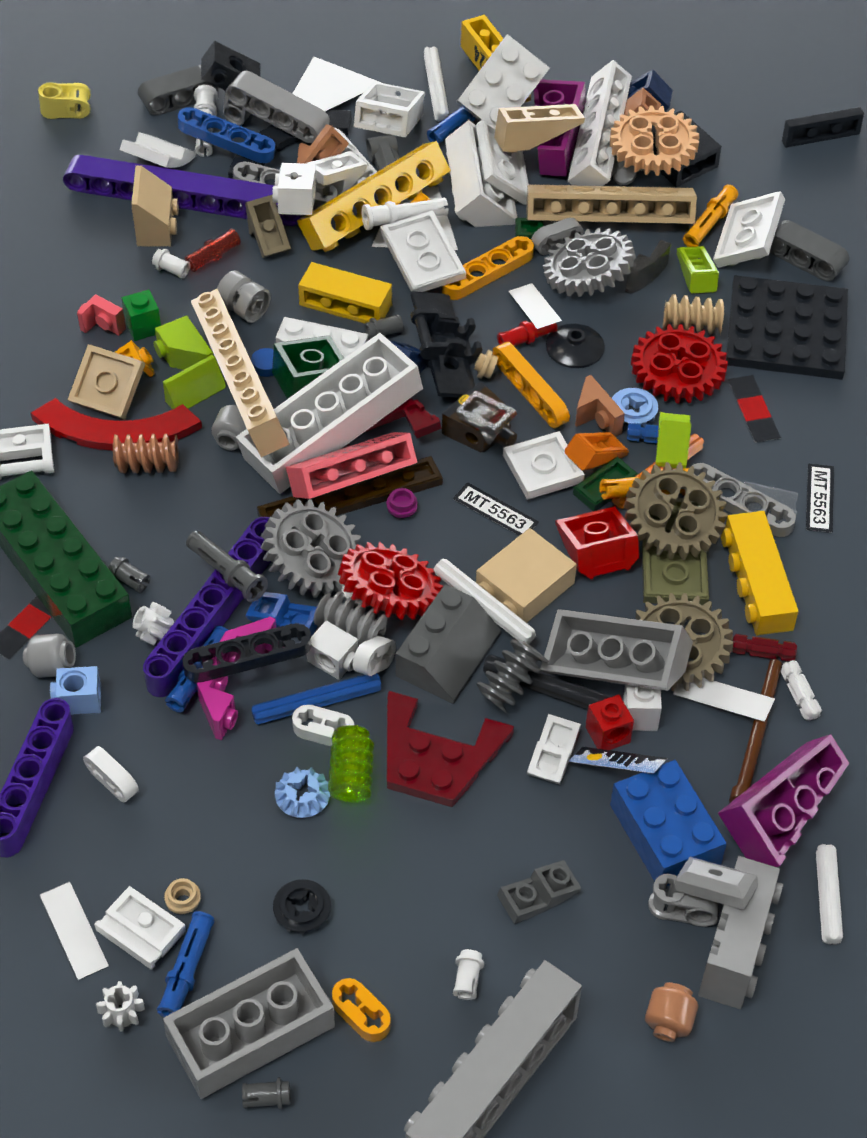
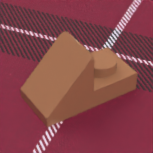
[297,124,349,164]
[575,375,625,437]

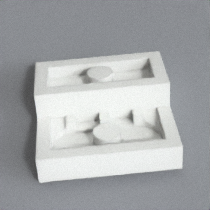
[120,132,196,168]

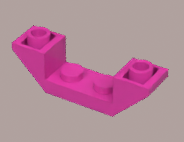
[197,617,279,740]

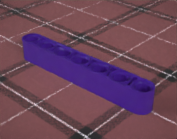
[143,517,271,697]

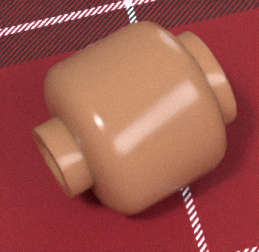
[645,982,699,1042]

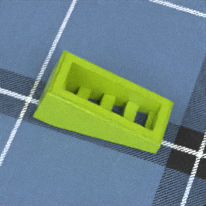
[677,246,719,294]

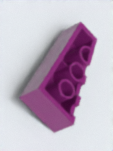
[533,79,586,176]
[718,734,849,867]

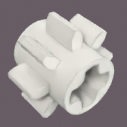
[133,602,174,646]
[96,981,145,1032]

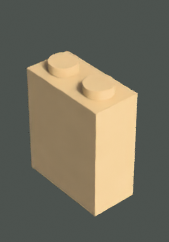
[476,528,577,623]

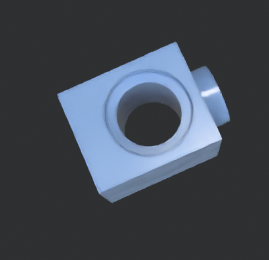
[50,666,101,715]

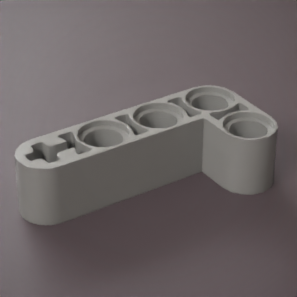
[223,71,330,143]

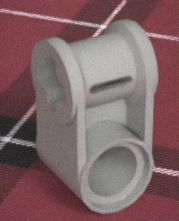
[648,874,719,927]

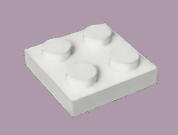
[503,431,585,500]

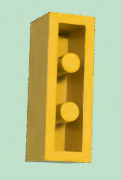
[298,262,392,324]

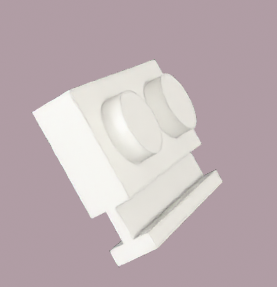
[95,886,186,970]

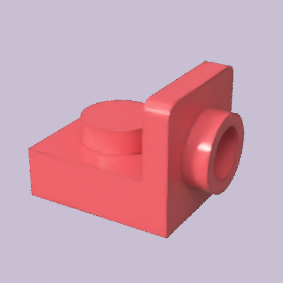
[77,294,126,336]

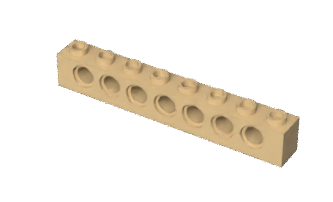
[191,289,290,458]

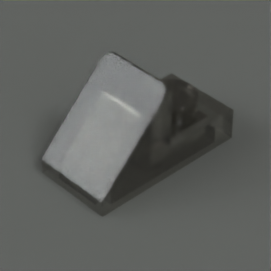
[455,391,518,445]

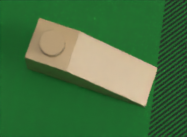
[494,104,585,153]

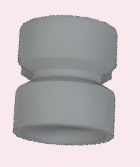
[217,270,271,323]

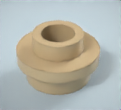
[474,350,498,379]
[164,878,201,914]

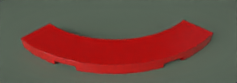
[31,398,202,451]

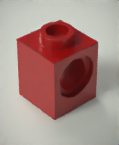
[585,694,634,750]

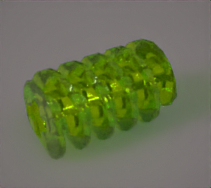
[328,725,374,803]

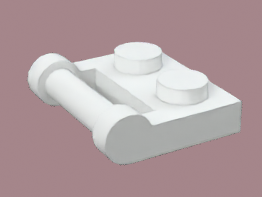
[0,424,55,480]

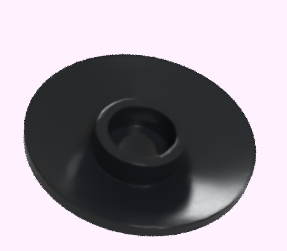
[546,324,604,368]

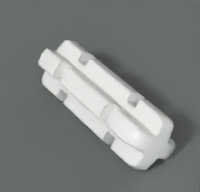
[781,660,822,721]

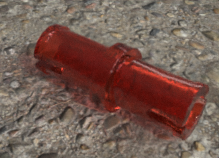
[185,228,241,272]

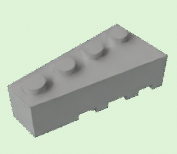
[698,856,783,1010]

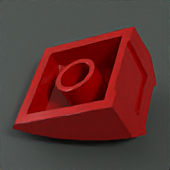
[555,506,639,579]

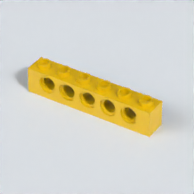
[297,141,451,252]

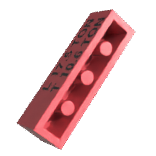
[286,432,418,499]

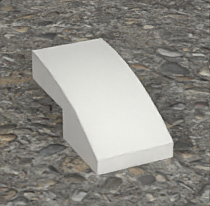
[527,714,581,785]

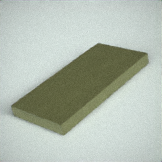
[642,498,709,605]

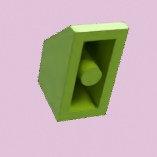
[153,316,213,370]

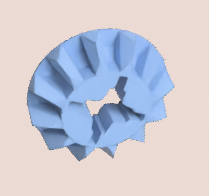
[612,388,658,427]
[275,767,330,818]

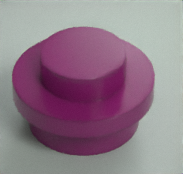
[386,488,418,518]

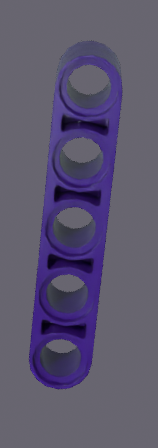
[0,698,74,858]

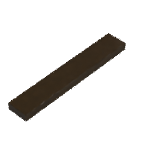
[257,456,443,518]

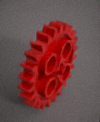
[631,324,728,404]
[338,542,443,620]

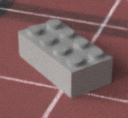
[163,948,335,1099]

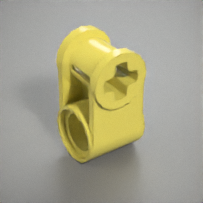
[38,82,91,119]

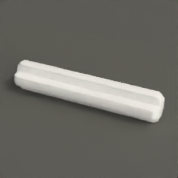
[816,844,843,945]

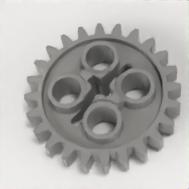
[543,228,636,297]
[261,499,361,598]

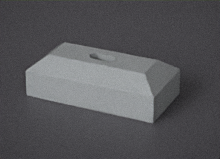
[675,857,758,910]

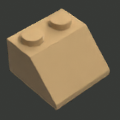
[131,166,179,246]

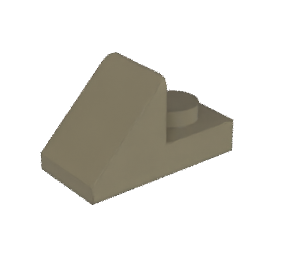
[245,195,291,258]

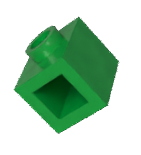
[121,289,161,341]

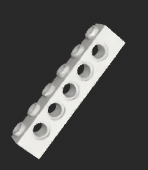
[568,60,632,186]

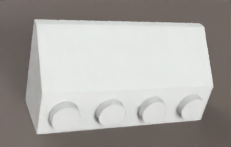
[445,120,517,227]

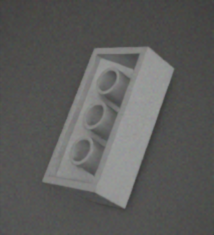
[540,609,693,691]

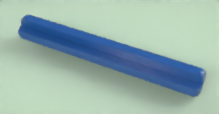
[251,673,381,724]

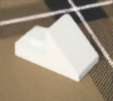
[307,151,368,195]

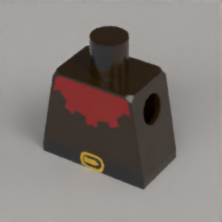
[442,382,517,453]

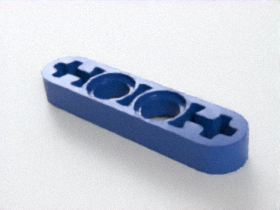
[178,107,275,163]

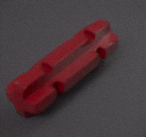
[732,634,797,661]

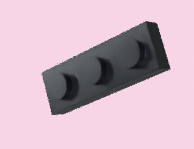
[782,107,864,148]

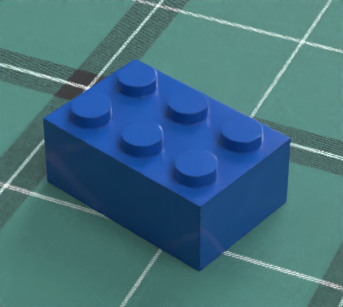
[610,760,727,887]

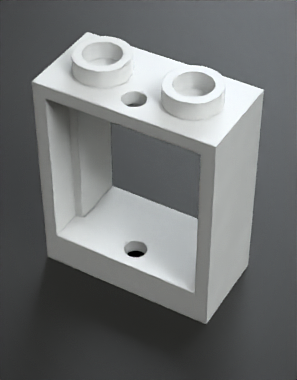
[354,82,425,137]

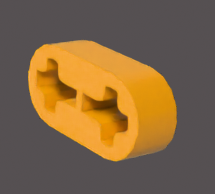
[332,978,391,1042]

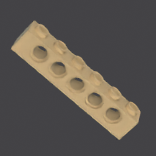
[526,184,697,224]

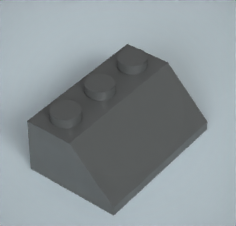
[396,584,501,704]

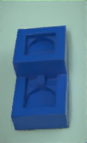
[246,592,317,638]

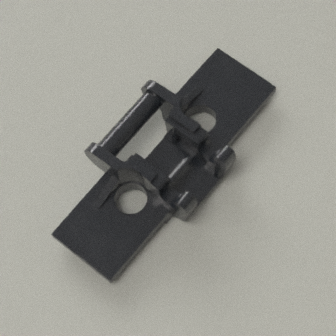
[410,291,483,398]

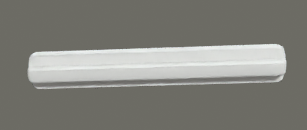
[424,46,449,122]
[434,559,536,644]

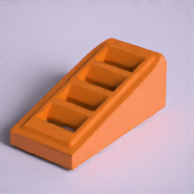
[565,432,629,470]

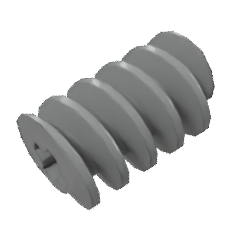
[314,591,388,647]

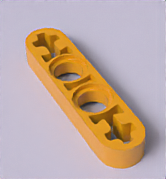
[442,236,534,300]
[492,342,570,429]

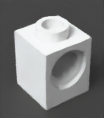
[307,621,358,680]
[623,685,662,731]

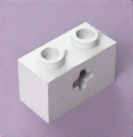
[272,163,316,215]

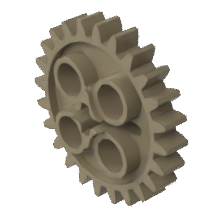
[624,462,728,560]
[636,593,733,691]

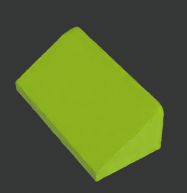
[163,354,226,409]

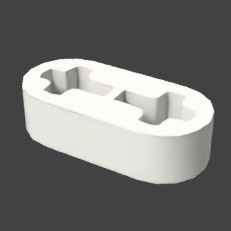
[352,636,396,676]
[292,705,355,748]
[83,746,139,802]

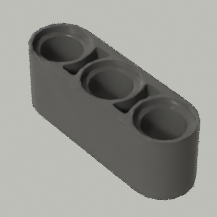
[138,65,219,115]
[770,220,849,281]

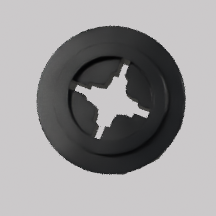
[273,879,331,935]

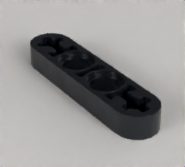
[183,623,312,683]

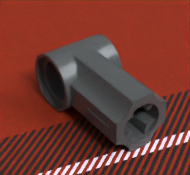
[366,134,399,184]

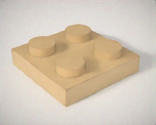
[67,344,145,420]

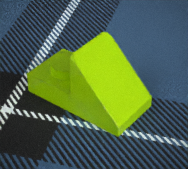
[655,412,691,468]

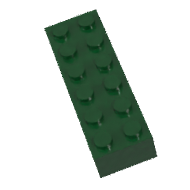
[0,470,132,648]

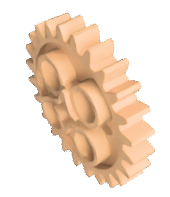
[610,105,699,176]

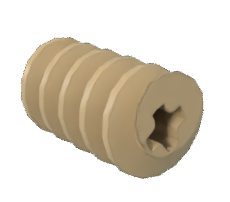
[662,294,724,335]

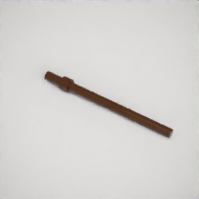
[729,659,782,803]

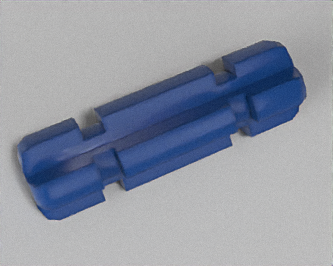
[627,423,658,444]

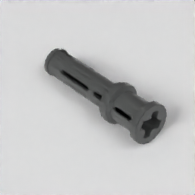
[186,530,268,602]

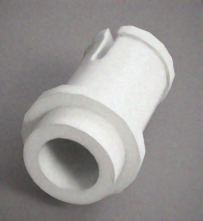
[152,249,190,279]
[453,949,485,1000]

